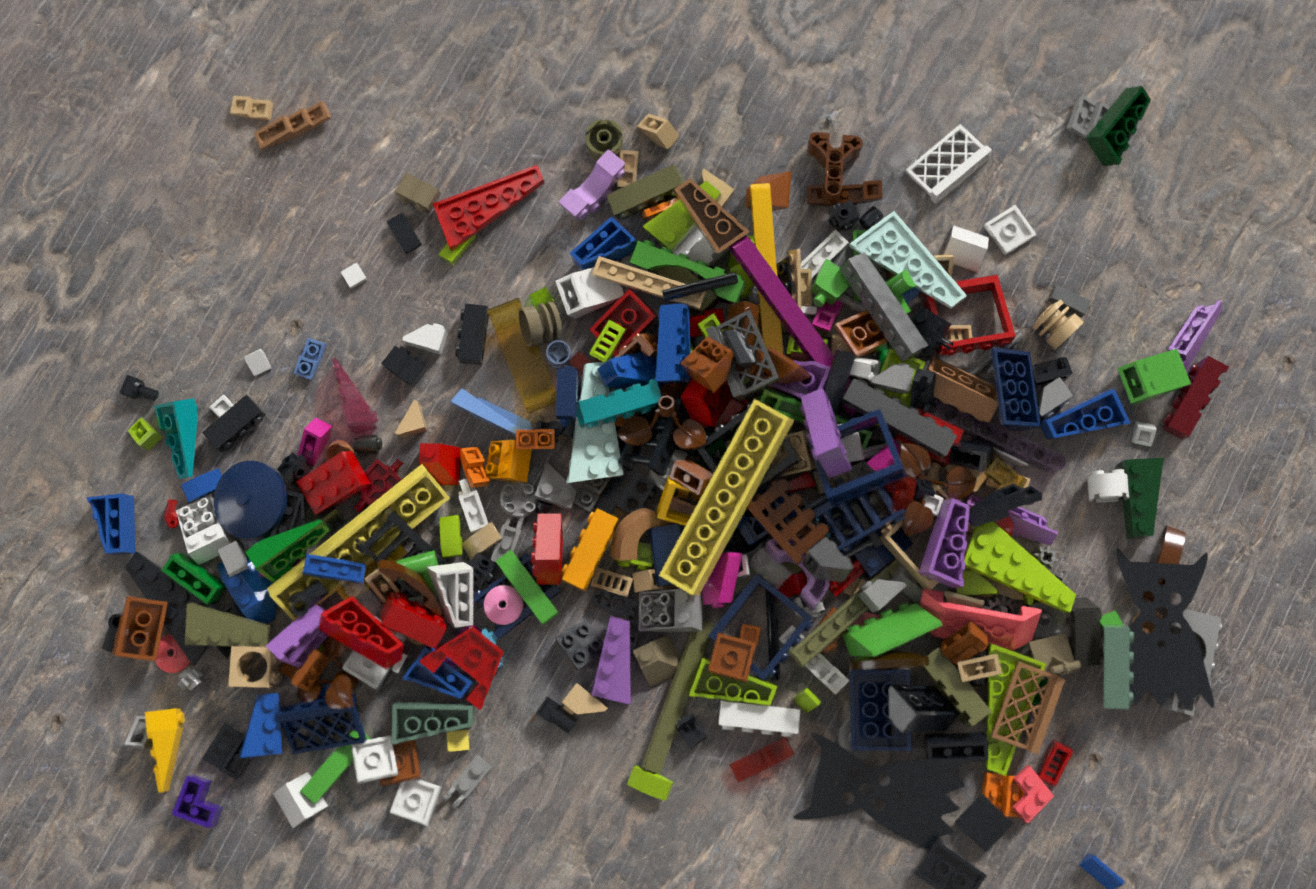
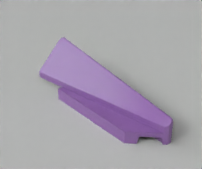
[1168,300,1222,372]
[964,493,1058,545]

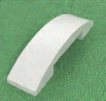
[779,625,849,695]

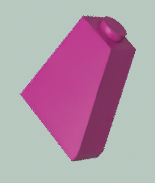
[702,552,742,608]

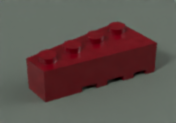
[1162,356,1229,440]

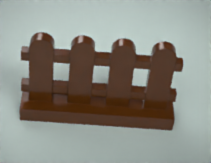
[747,479,828,565]

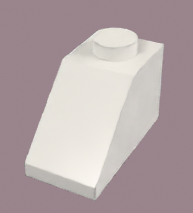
[402,323,448,355]

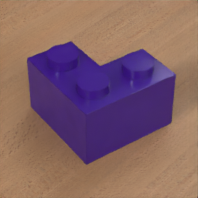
[172,775,223,828]

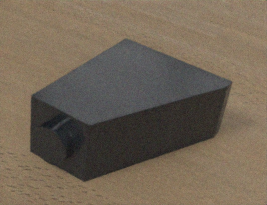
[949,439,994,472]

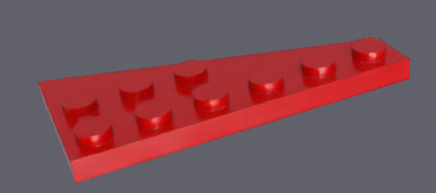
[433,165,544,251]

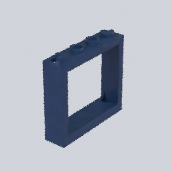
[807,409,907,506]
[708,573,814,680]

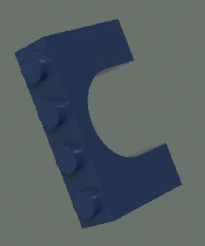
[556,366,581,430]

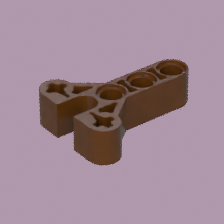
[807,132,863,205]

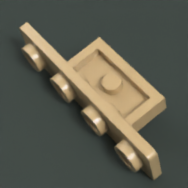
[787,249,812,309]

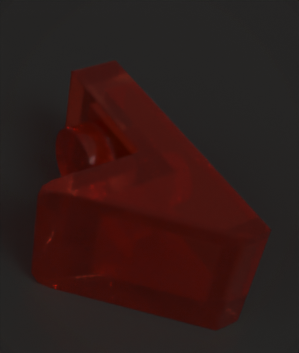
[885,476,917,512]

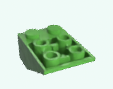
[1117,349,1191,405]

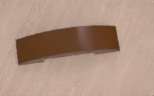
[807,180,883,206]
[1142,526,1185,605]
[377,560,442,616]

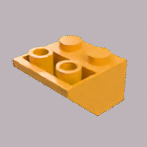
[486,440,532,483]

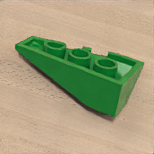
[246,519,330,583]

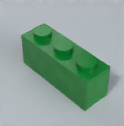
[161,553,227,604]

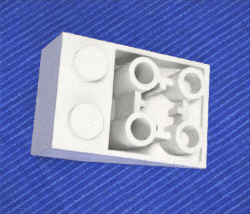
[555,267,624,319]
[176,494,232,565]

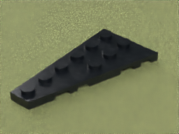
[125,551,223,665]

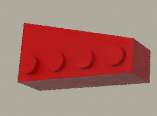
[319,596,404,669]

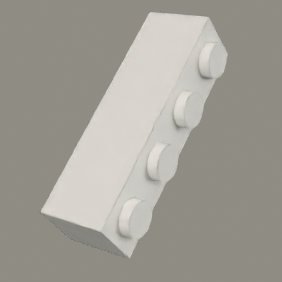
[718,701,800,737]

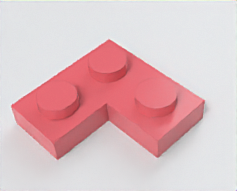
[1012,765,1054,824]

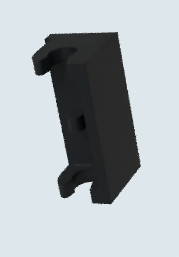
[1032,357,1073,386]
[910,369,937,414]

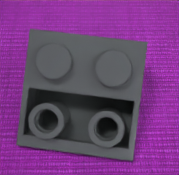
[802,537,853,582]

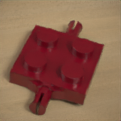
[354,458,404,513]

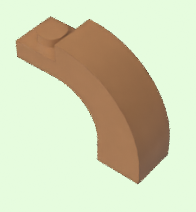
[610,508,672,561]

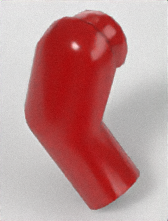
[164,499,179,528]

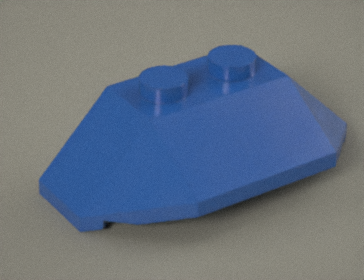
[217,557,277,624]

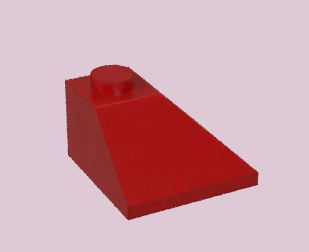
[419,443,461,486]

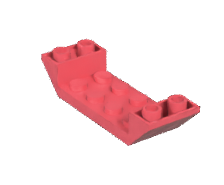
[919,588,1042,651]

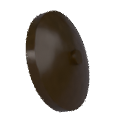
[848,648,929,670]

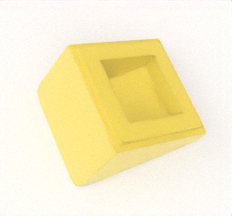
[447,730,470,752]

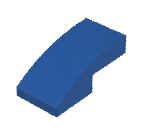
[181,468,222,503]

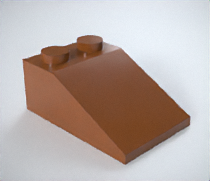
[834,310,890,357]
[112,596,168,661]

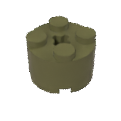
[585,119,623,161]

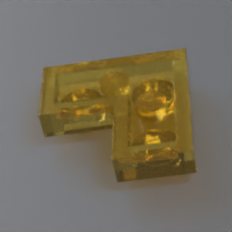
[984,457,1027,490]

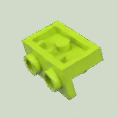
[614,542,654,571]

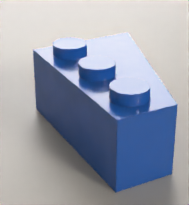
[597,352,666,389]
[86,493,135,555]
[402,646,477,699]
[239,693,282,758]

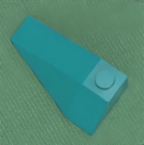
[154,398,198,479]

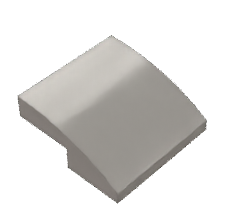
[1067,94,1110,138]

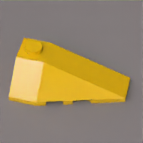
[145,709,185,793]

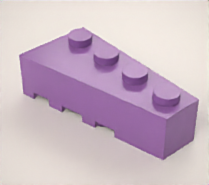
[592,616,631,704]

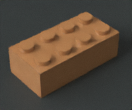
[926,356,999,423]

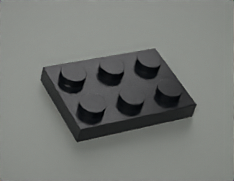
[913,839,987,889]

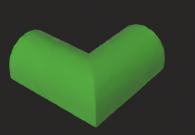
[885,269,916,314]
[396,550,438,593]

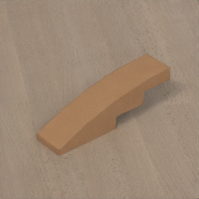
[254,101,332,150]

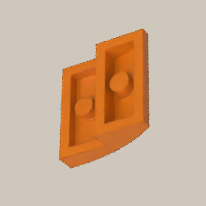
[981,772,1025,818]

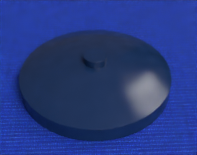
[214,461,287,539]

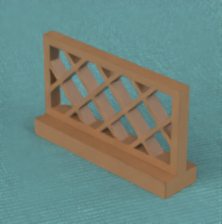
[990,661,1065,754]

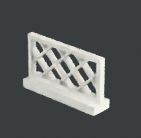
[905,124,992,204]

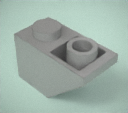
[1037,377,1073,419]

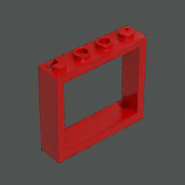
[921,275,1016,356]

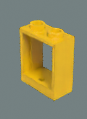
[656,476,703,526]

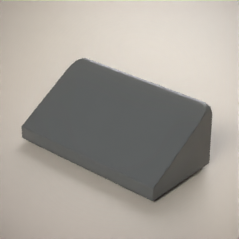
[1048,284,1090,318]

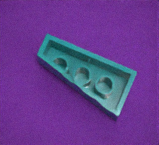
[577,378,662,429]

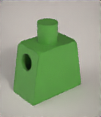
[811,259,851,307]

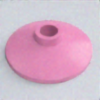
[484,585,523,625]

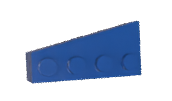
[656,304,691,384]
[1040,389,1130,439]

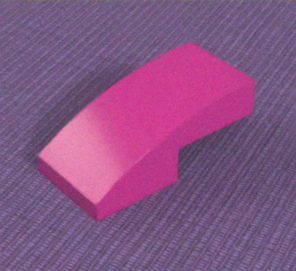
[812,300,843,332]

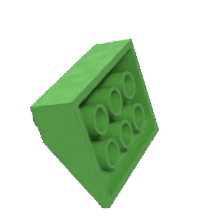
[842,602,942,657]

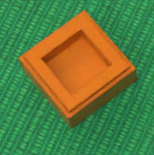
[739,624,761,647]

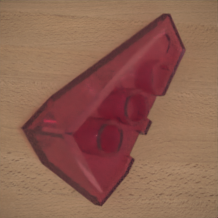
[332,358,379,434]

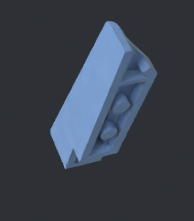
[451,388,533,437]

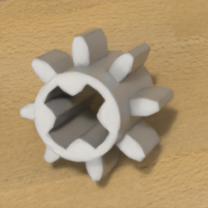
[1032,545,1058,569]
[178,667,203,692]

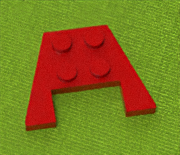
[420,626,504,710]

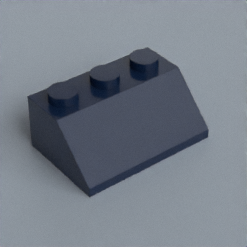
[649,524,685,587]

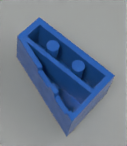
[570,216,637,270]

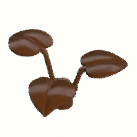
[617,383,706,449]
[900,443,977,536]
[297,636,358,709]

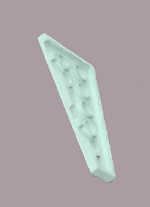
[849,211,967,309]
[566,362,623,484]

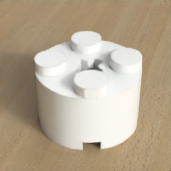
[1087,469,1129,503]

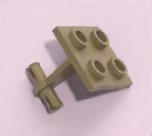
[1028,633,1081,680]

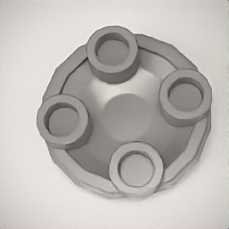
[499,483,538,518]

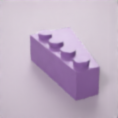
[800,388,852,478]
[918,498,970,588]

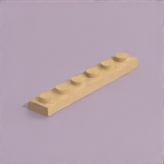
[592,256,707,310]

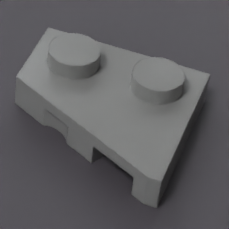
[534,463,577,511]

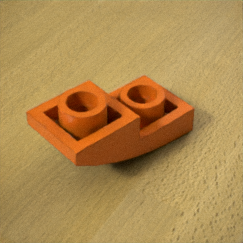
[516,429,555,449]

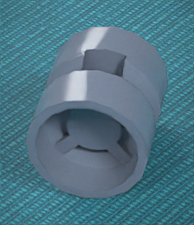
[546,340,572,370]

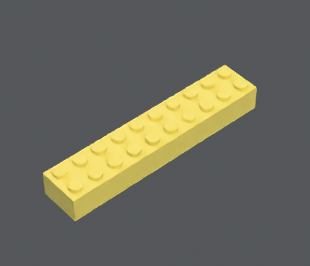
[659,399,794,595]
[268,464,450,621]

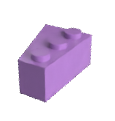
[266,604,328,669]

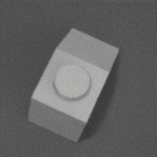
[868,363,914,395]
[858,579,907,613]

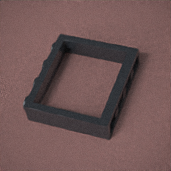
[697,401,802,495]

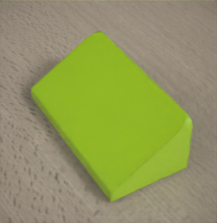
[438,235,476,266]

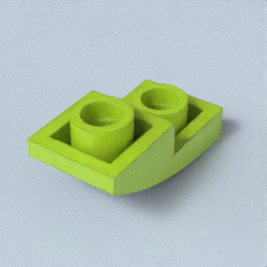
[440,515,462,559]
[627,766,673,801]

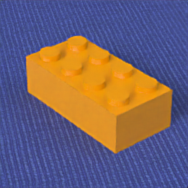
[561,508,619,592]

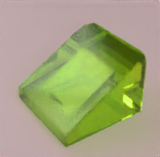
[529,287,554,310]

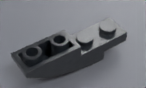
[968,484,1042,527]

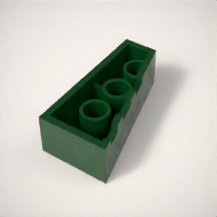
[1085,86,1151,166]
[1118,458,1164,539]

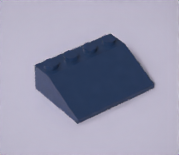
[991,348,1041,431]
[827,490,913,578]
[850,670,912,751]

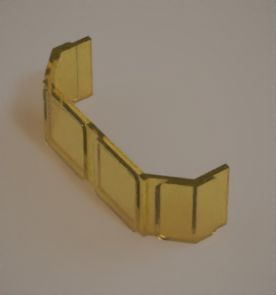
[487,297,556,414]

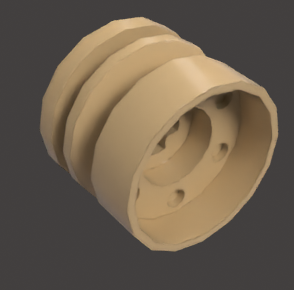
[1032,299,1084,350]

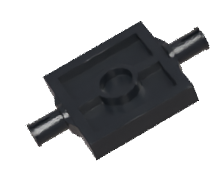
[908,306,953,357]

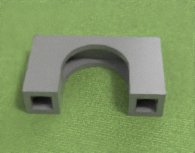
[1167,609,1222,695]

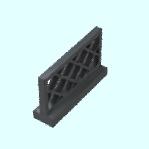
[706,310,780,401]

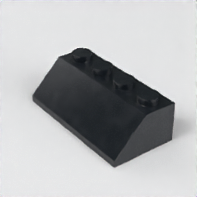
[889,685,960,732]

